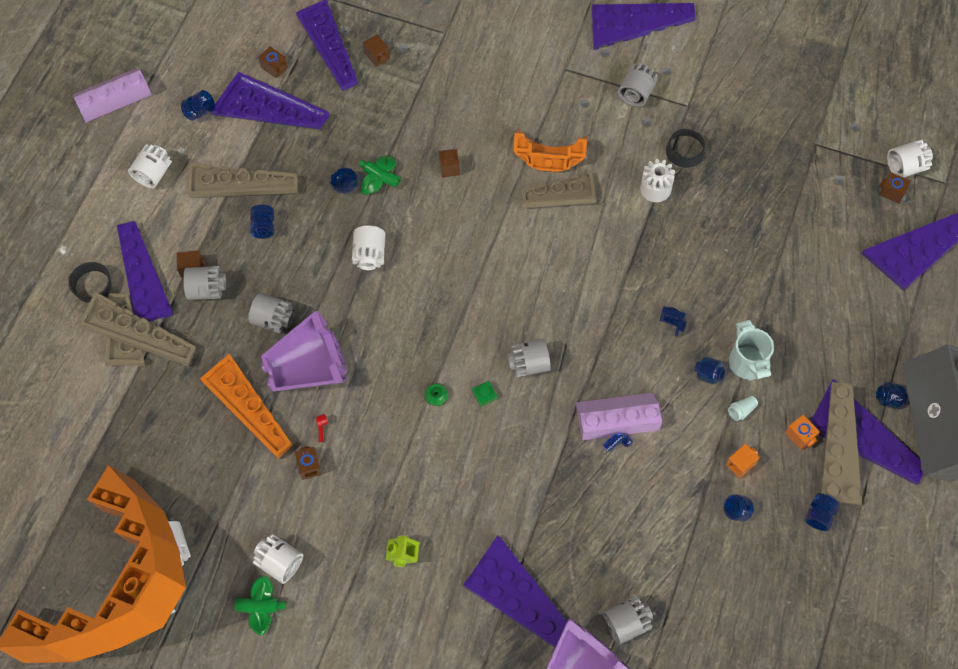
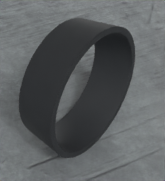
[666,129,705,168]
[69,262,112,303]

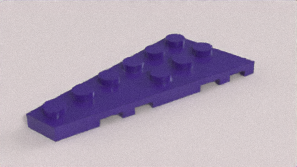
[210,72,330,129]
[861,213,958,291]
[810,379,923,485]
[463,535,567,648]

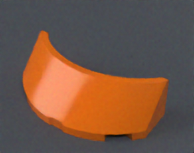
[513,129,588,172]

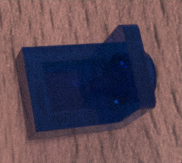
[659,306,687,337]

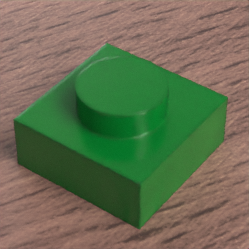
[472,380,498,407]

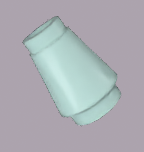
[728,396,758,421]

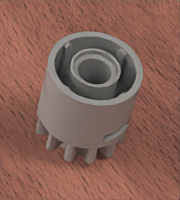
[618,63,658,107]
[184,266,226,300]
[248,293,294,334]
[507,338,551,377]
[603,596,653,645]

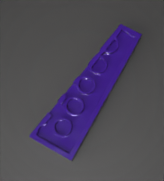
[296,0,358,91]
[117,221,174,322]

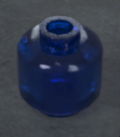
[695,357,725,385]
[876,382,908,409]
[723,494,754,522]

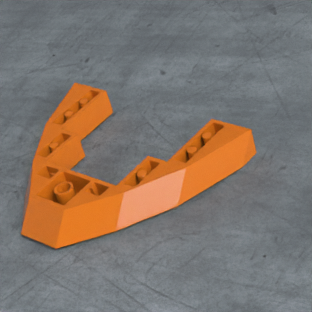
[0,465,186,663]

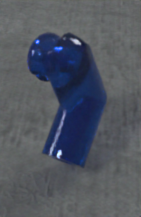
[603,433,633,452]

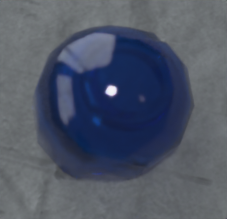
[329,167,358,194]

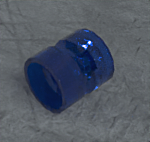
[181,90,215,121]
[250,205,274,239]
[804,493,840,532]

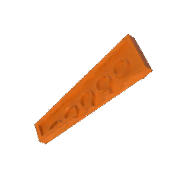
[200,354,292,459]

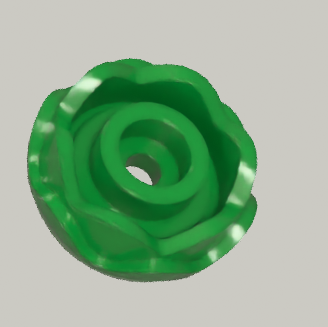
[424,383,449,406]

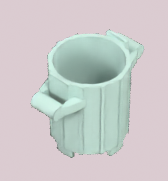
[729,320,774,381]

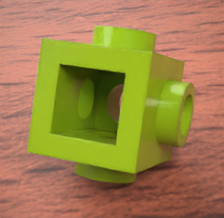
[386,535,420,567]

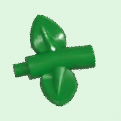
[359,155,401,195]
[235,575,286,636]

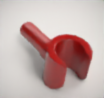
[316,414,328,443]

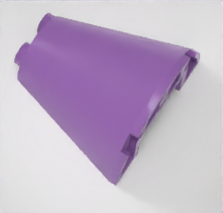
[261,311,347,391]
[546,618,630,669]

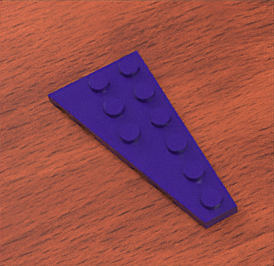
[591,3,695,50]

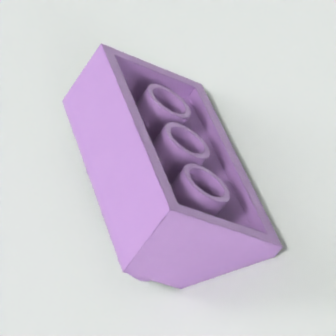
[73,68,151,122]
[576,393,662,440]

